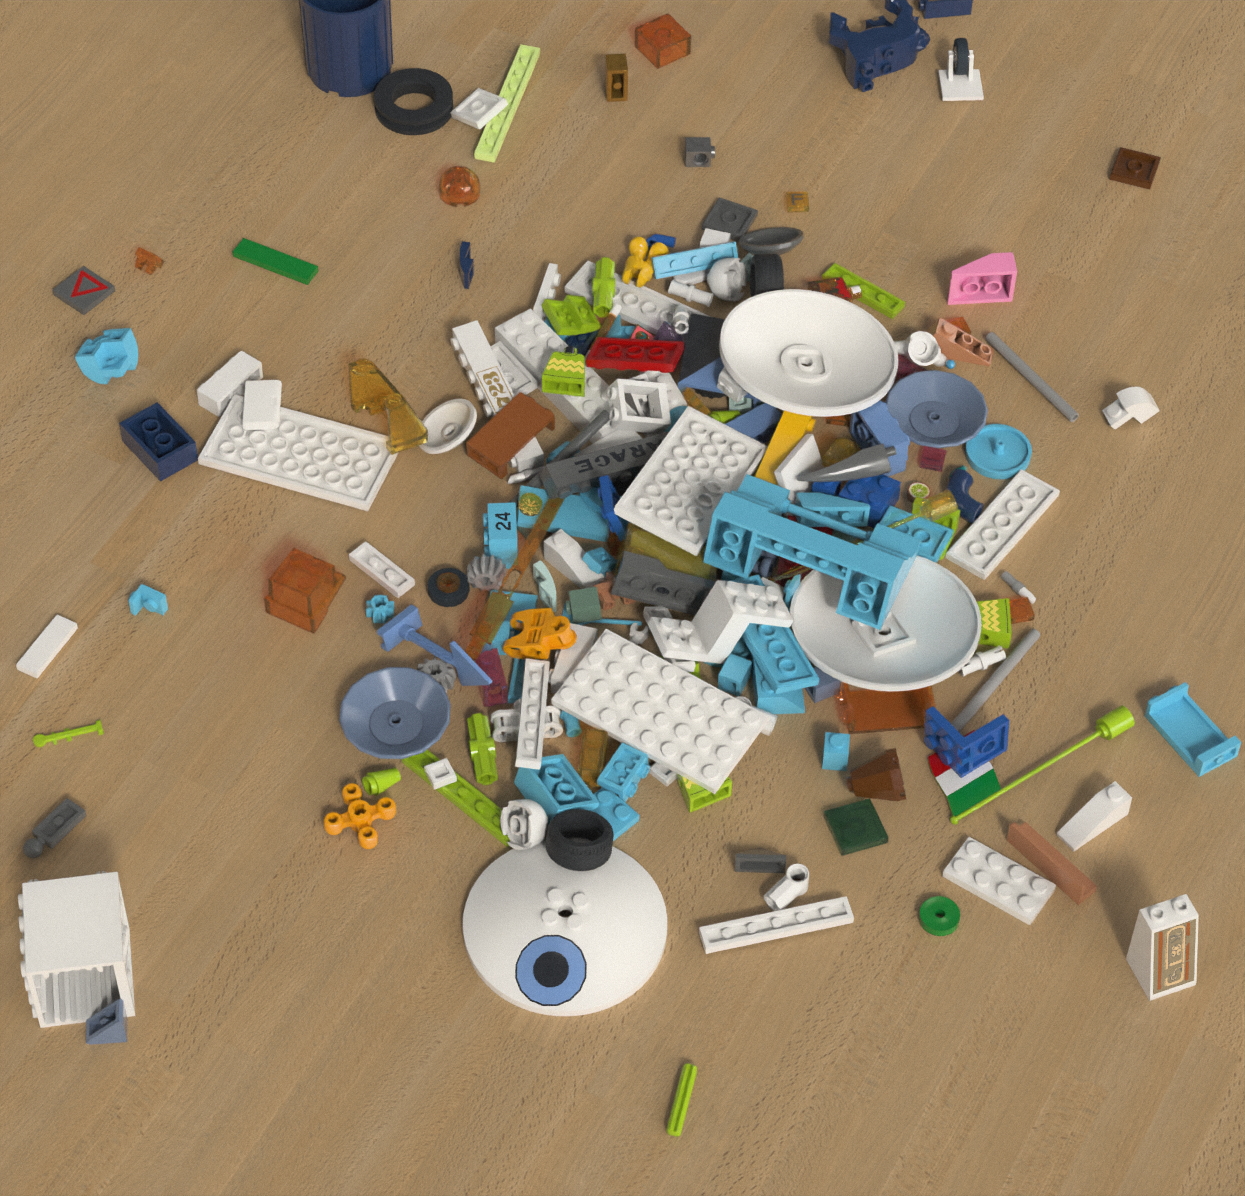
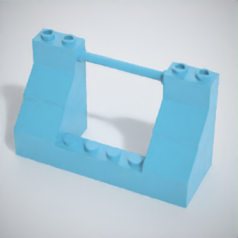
[703,474,921,630]

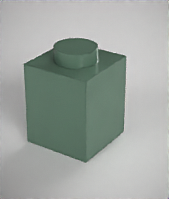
[565,587,602,624]

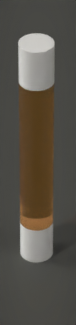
[584,303,622,362]

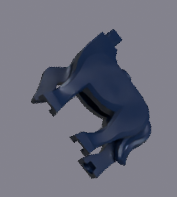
[828,0,930,92]

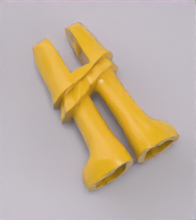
[622,237,669,288]

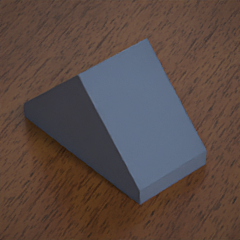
[86,999,128,1045]

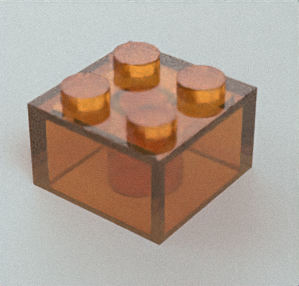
[635,13,691,69]

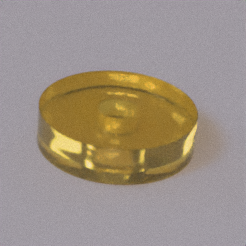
[681,387,712,416]

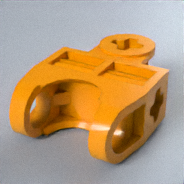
[503,608,577,660]

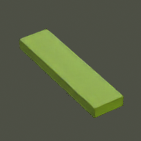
[822,263,905,319]

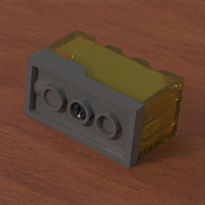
[611,522,717,615]

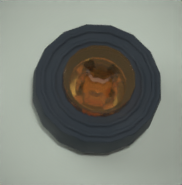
[427,568,470,607]

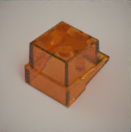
[264,548,346,634]

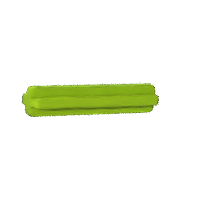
[667,1063,697,1137]

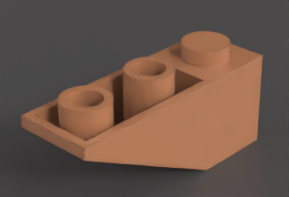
[926,317,994,366]

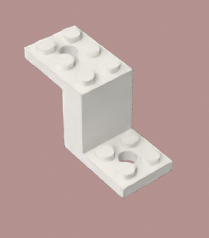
[647,580,794,664]

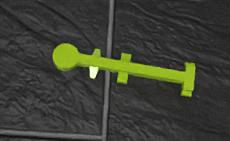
[33,720,104,747]

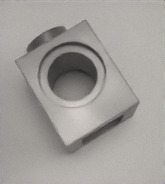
[685,137,715,167]

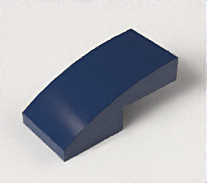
[460,241,474,289]

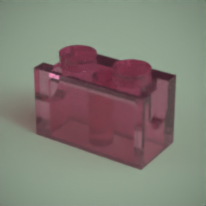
[474,648,508,707]

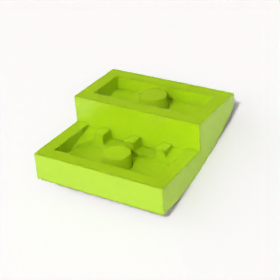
[541,295,601,335]

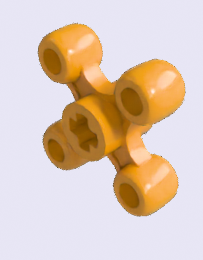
[323,783,396,850]

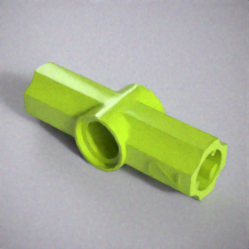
[593,257,615,318]
[467,713,498,785]

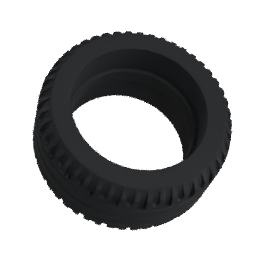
[750,253,784,297]
[546,809,614,871]

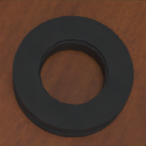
[374,68,453,135]

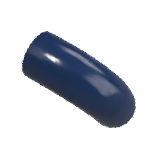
[946,469,983,524]

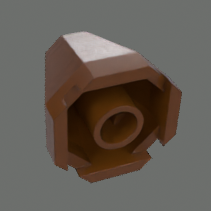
[846,748,907,801]

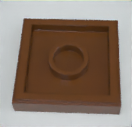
[1109,147,1161,190]

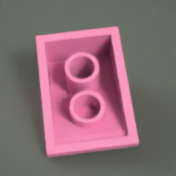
[947,252,1017,305]

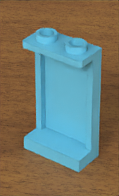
[1145,682,1241,777]

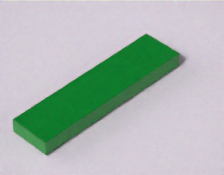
[233,238,319,285]

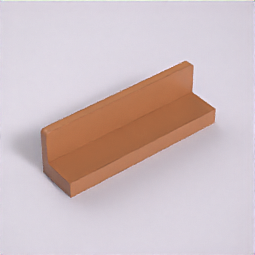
[1007,822,1097,905]

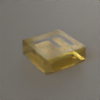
[786,192,809,212]

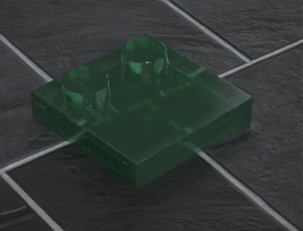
[823,798,889,856]

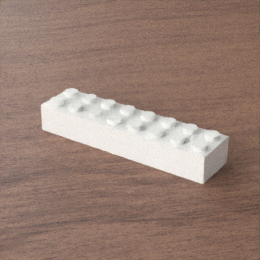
[495,308,638,443]

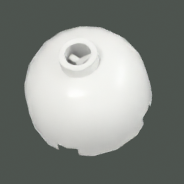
[707,258,747,301]
[500,799,548,850]

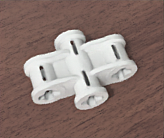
[490,699,563,742]

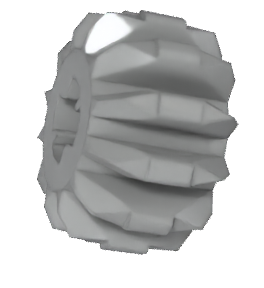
[467,553,507,592]
[417,656,456,694]

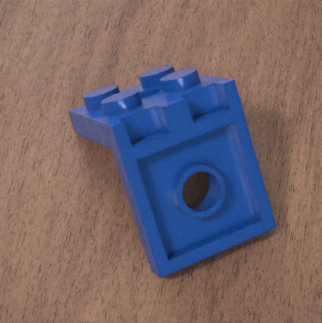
[597,475,656,546]
[924,706,1009,778]

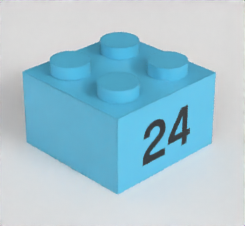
[483,502,518,569]

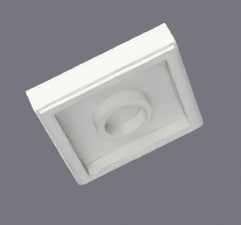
[450,88,508,130]

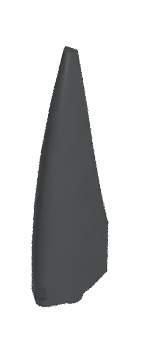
[797,444,897,482]

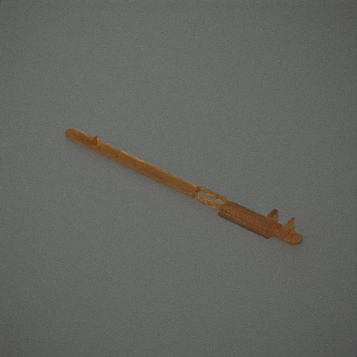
[465,497,565,660]

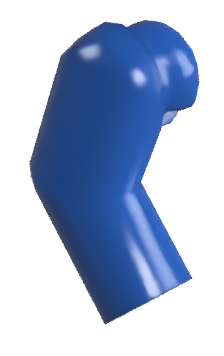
[646,234,676,250]

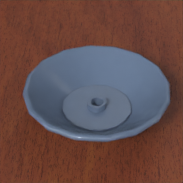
[885,370,988,448]
[339,667,451,759]

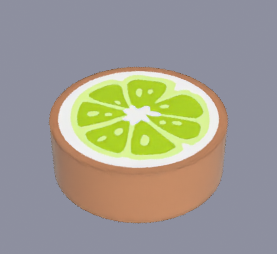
[907,482,931,503]

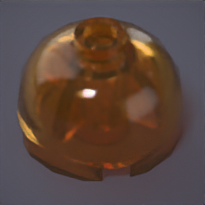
[438,166,481,207]

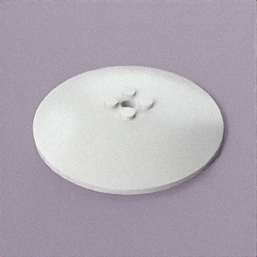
[790,556,982,691]

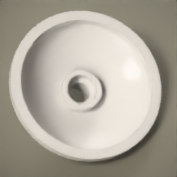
[416,399,477,454]

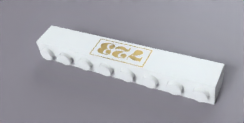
[450,320,544,473]

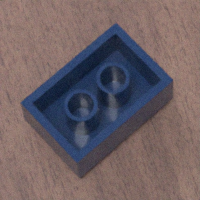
[119,402,198,482]

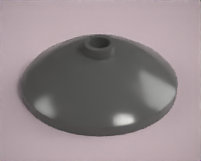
[739,227,804,256]

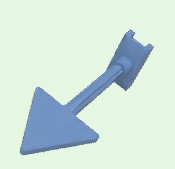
[377,604,493,686]

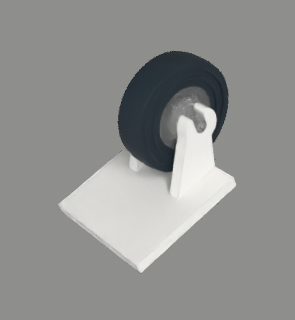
[938,38,984,101]

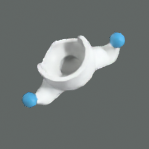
[894,331,955,369]

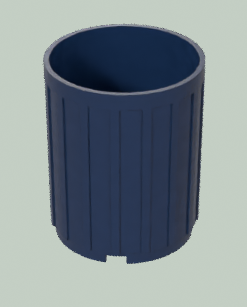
[299,0,393,97]

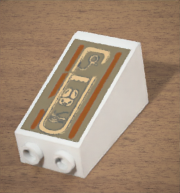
[1126,894,1199,1001]

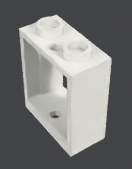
[606,379,671,434]

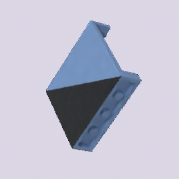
[678,313,761,408]

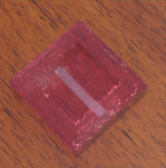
[920,446,947,472]

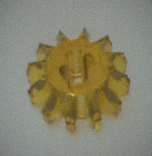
[822,437,860,468]

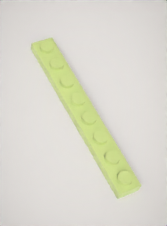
[474,44,540,163]

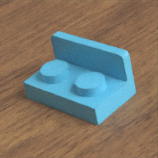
[597,742,650,802]

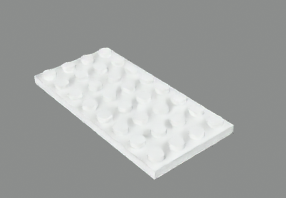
[198,394,402,511]
[614,406,768,556]
[551,629,769,794]

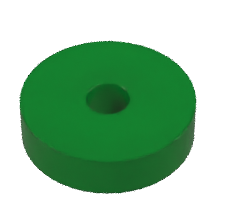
[919,896,960,936]

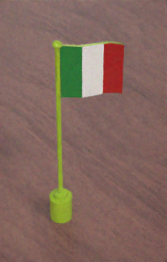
[928,705,1135,825]

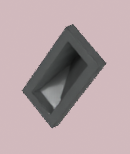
[735,847,786,873]

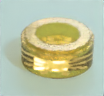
[518,493,542,516]

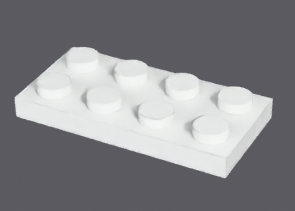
[942,837,1056,925]

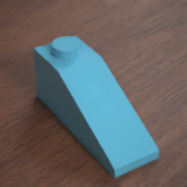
[795,493,870,527]

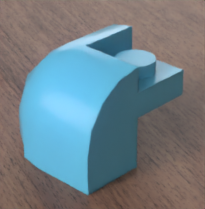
[75,328,138,384]

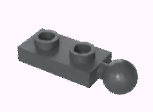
[23,798,86,858]

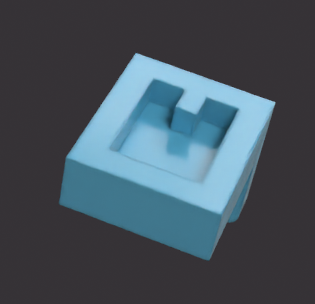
[582,547,618,578]
[128,584,168,616]

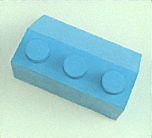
[750,653,805,714]
[514,754,600,825]

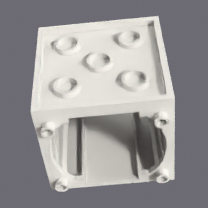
[18,871,135,1028]

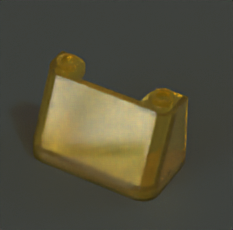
[348,358,428,455]

